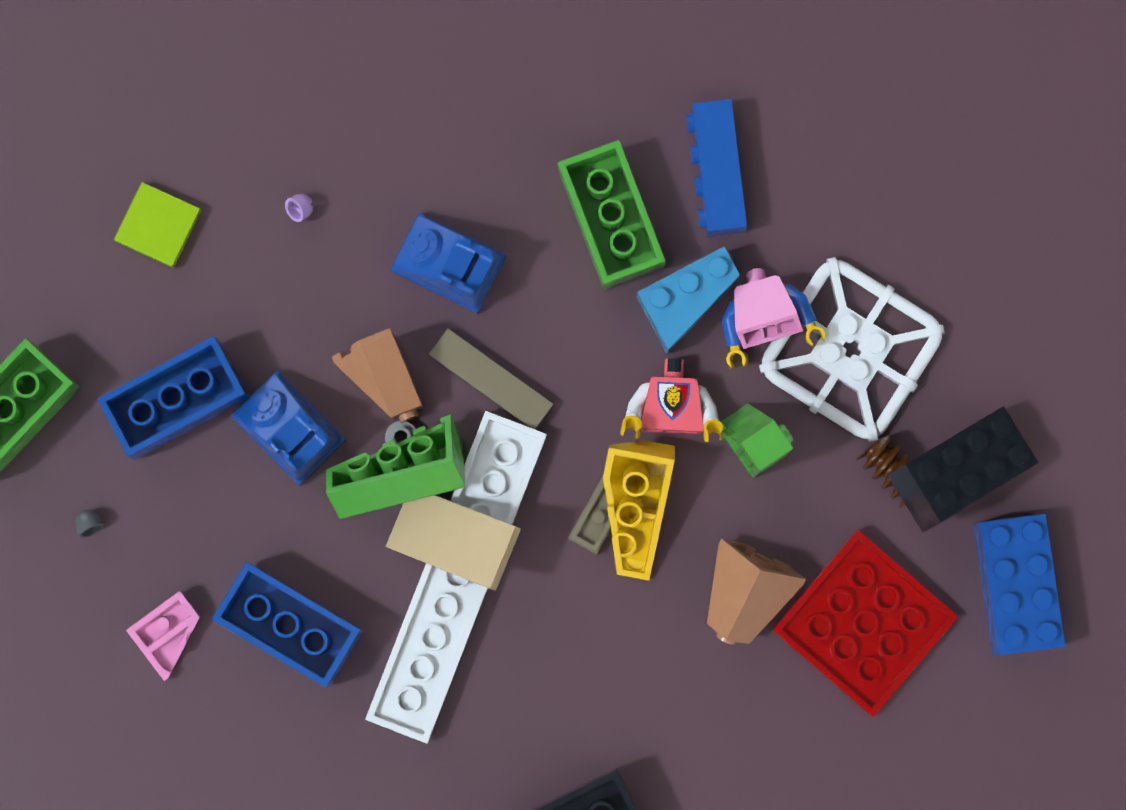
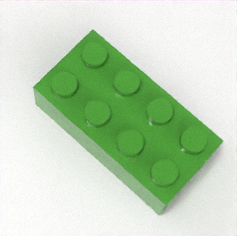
[558,140,665,290]
[0,338,81,472]

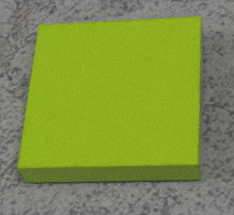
[114,182,202,268]

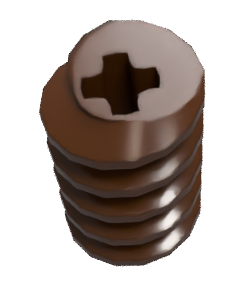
[856,435,910,508]

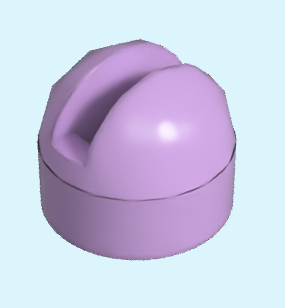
[285,194,313,222]

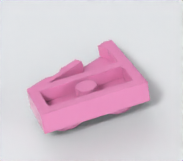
[126,590,200,681]

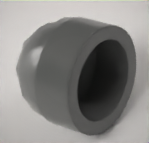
[75,510,104,538]

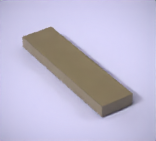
[429,329,554,430]

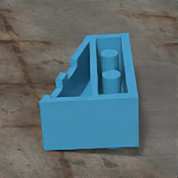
[636,247,740,354]

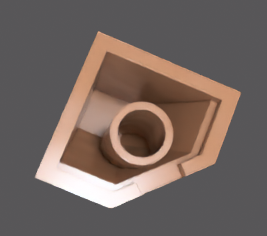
[332,328,424,423]
[707,539,806,645]

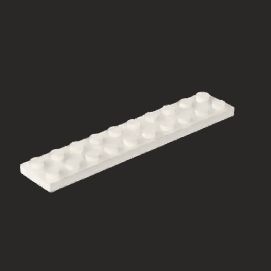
[365,411,547,743]

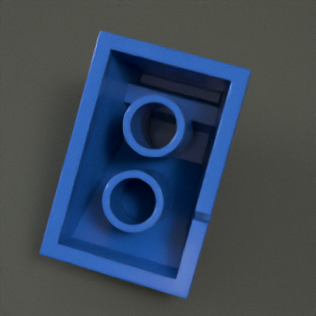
[390,212,506,314]
[231,370,347,486]

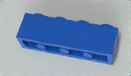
[686,99,747,237]

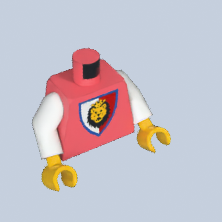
[620,359,723,442]

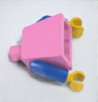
[722,268,826,368]

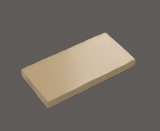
[385,495,521,591]

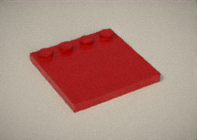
[771,530,959,717]

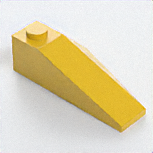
[603,440,675,581]

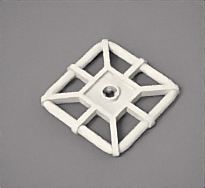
[759,257,945,442]

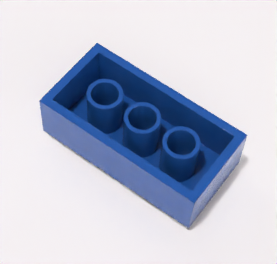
[97,336,250,460]
[973,514,1066,655]
[212,562,364,688]

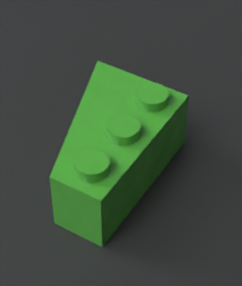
[721,403,794,478]

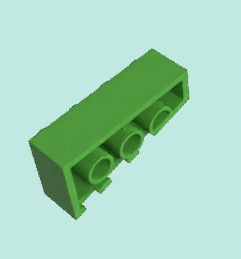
[326,414,465,519]

